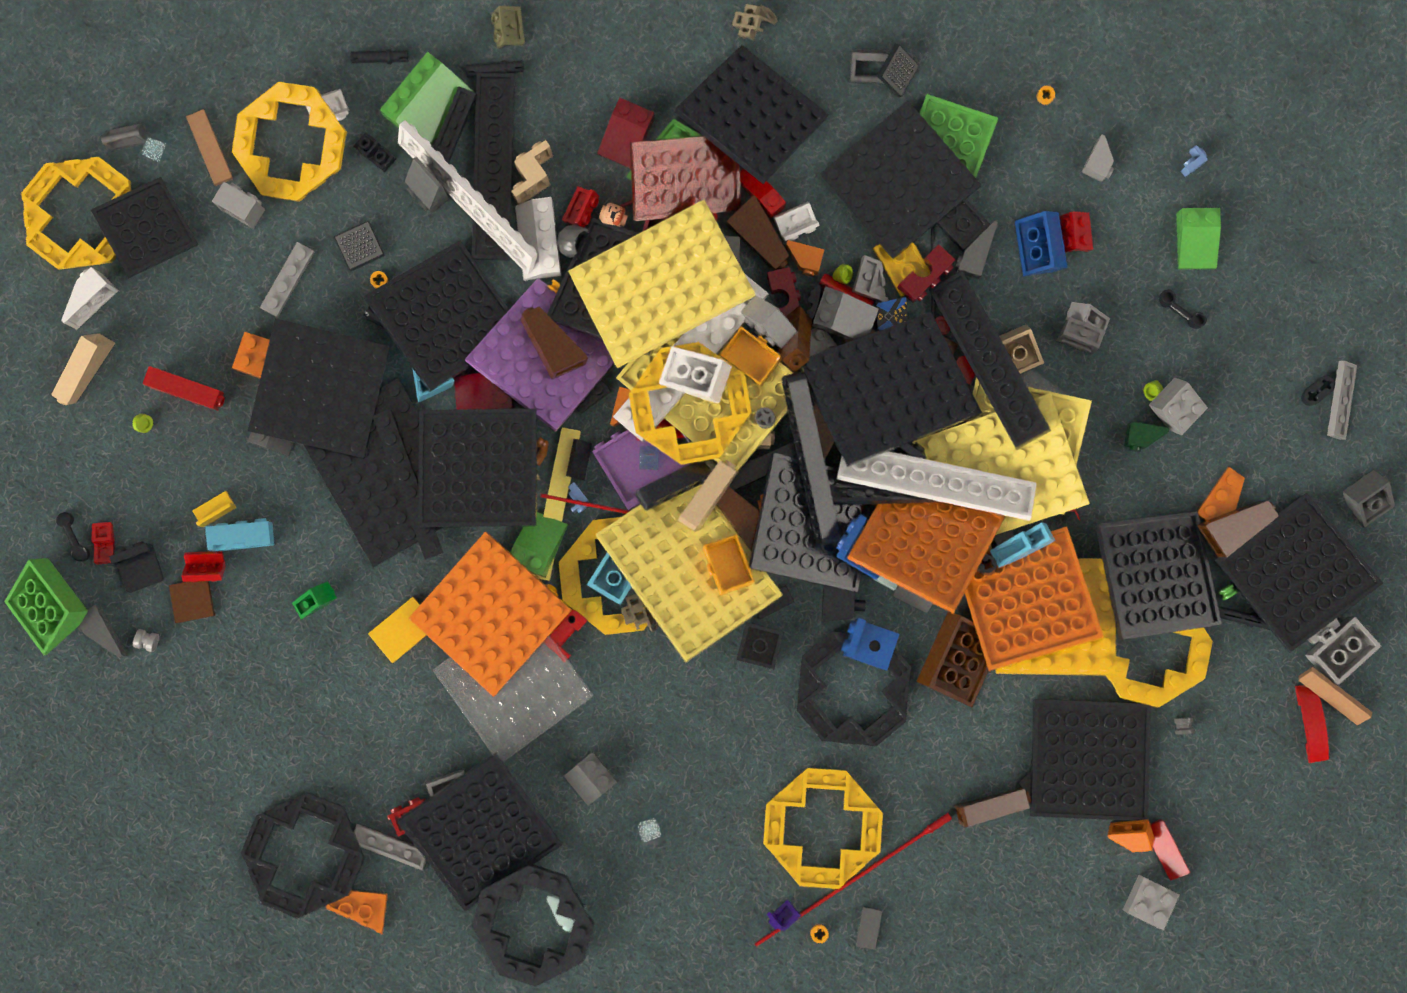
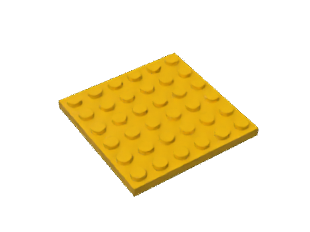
[996,559,1116,675]

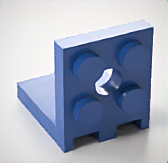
[836,514,880,580]
[841,618,899,671]

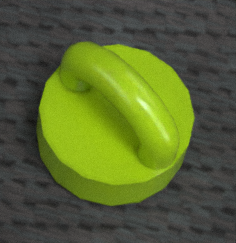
[833,264,853,284]
[1143,380,1163,401]
[133,413,153,433]

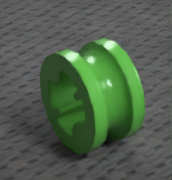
[1218,583,1238,601]

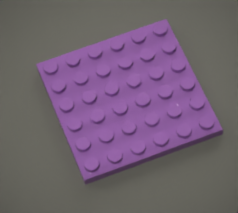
[465,278,615,432]

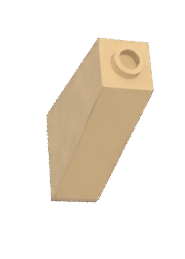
[51,333,115,405]
[678,460,738,531]

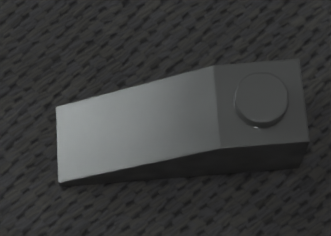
[955,221,998,279]
[77,605,128,658]

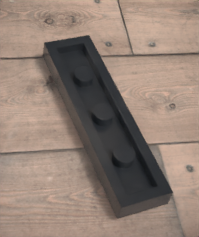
[433,86,477,164]

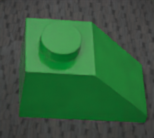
[292,581,337,620]

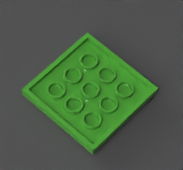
[920,94,998,178]

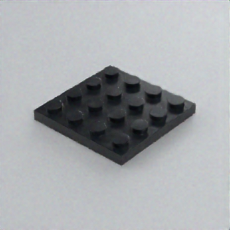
[91,177,198,278]

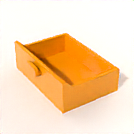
[720,326,782,387]
[703,534,754,596]

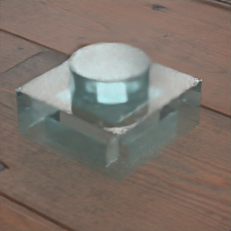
[140,137,166,162]

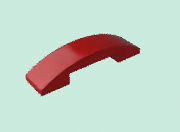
[1295,685,1329,763]

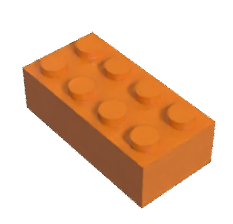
[232,332,270,378]

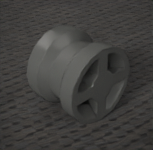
[755,407,776,429]
[1174,717,1195,734]

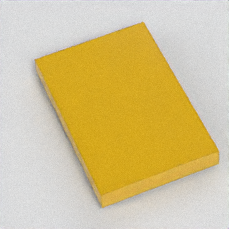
[873,243,930,297]
[368,597,427,663]

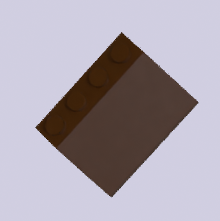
[916,611,989,707]

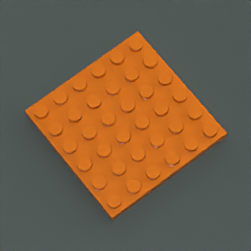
[848,502,1005,613]
[965,527,1104,671]
[409,532,572,697]

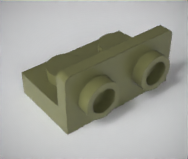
[491,6,525,48]

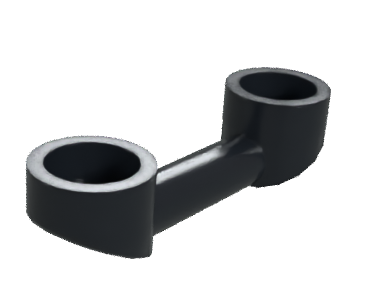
[1159,289,1207,329]
[56,512,90,562]

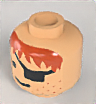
[599,203,628,227]

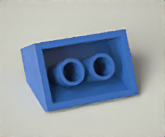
[1015,211,1068,276]

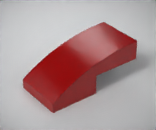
[92,522,115,565]

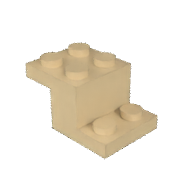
[512,140,553,205]

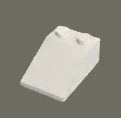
[61,267,118,330]
[659,347,732,403]

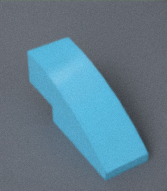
[990,522,1056,568]

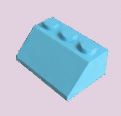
[587,552,632,605]

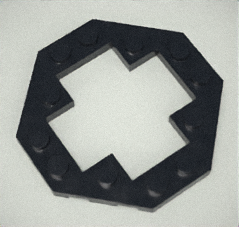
[797,631,911,746]
[241,793,365,919]
[472,863,594,987]

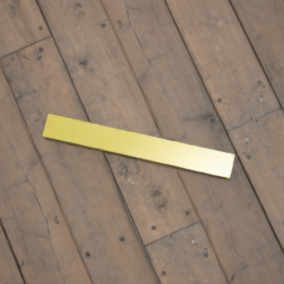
[531,427,581,581]

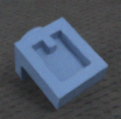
[1181,145,1208,177]
[568,482,589,513]

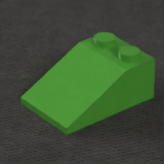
[1176,208,1221,269]
[510,512,568,578]

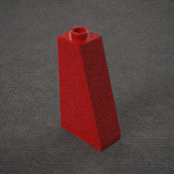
[142,366,225,411]

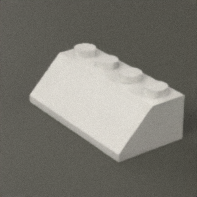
[515,197,561,280]

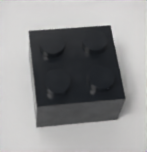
[736,622,784,670]

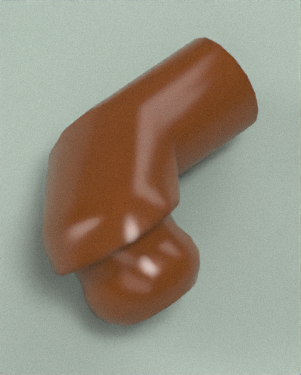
[537,437,549,466]

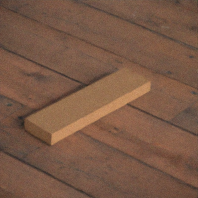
[186,109,233,186]
[1298,667,1372,725]

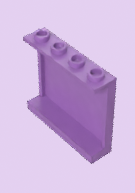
[592,430,689,511]

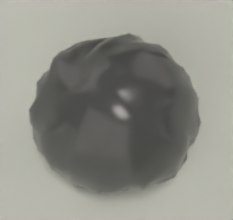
[557,225,588,258]

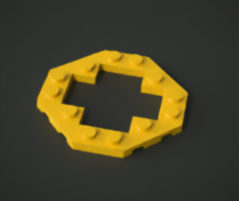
[232,82,347,202]
[21,157,131,270]
[629,342,751,465]
[559,517,648,635]
[1106,624,1213,707]
[763,768,883,889]

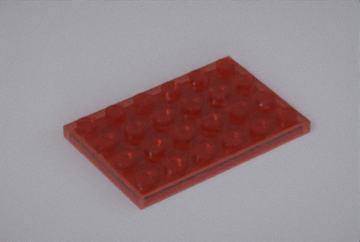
[630,136,741,221]

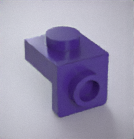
[767,900,801,931]

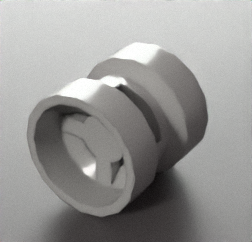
[133,629,159,652]

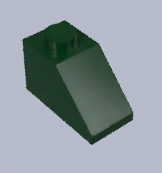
[1124,422,1170,452]

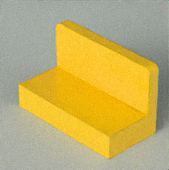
[193,491,237,528]

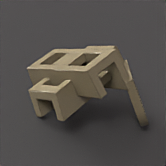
[732,4,777,40]
[621,593,659,632]

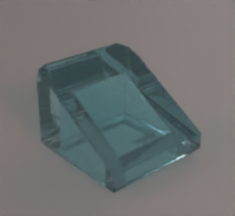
[639,446,659,470]
[637,817,662,843]

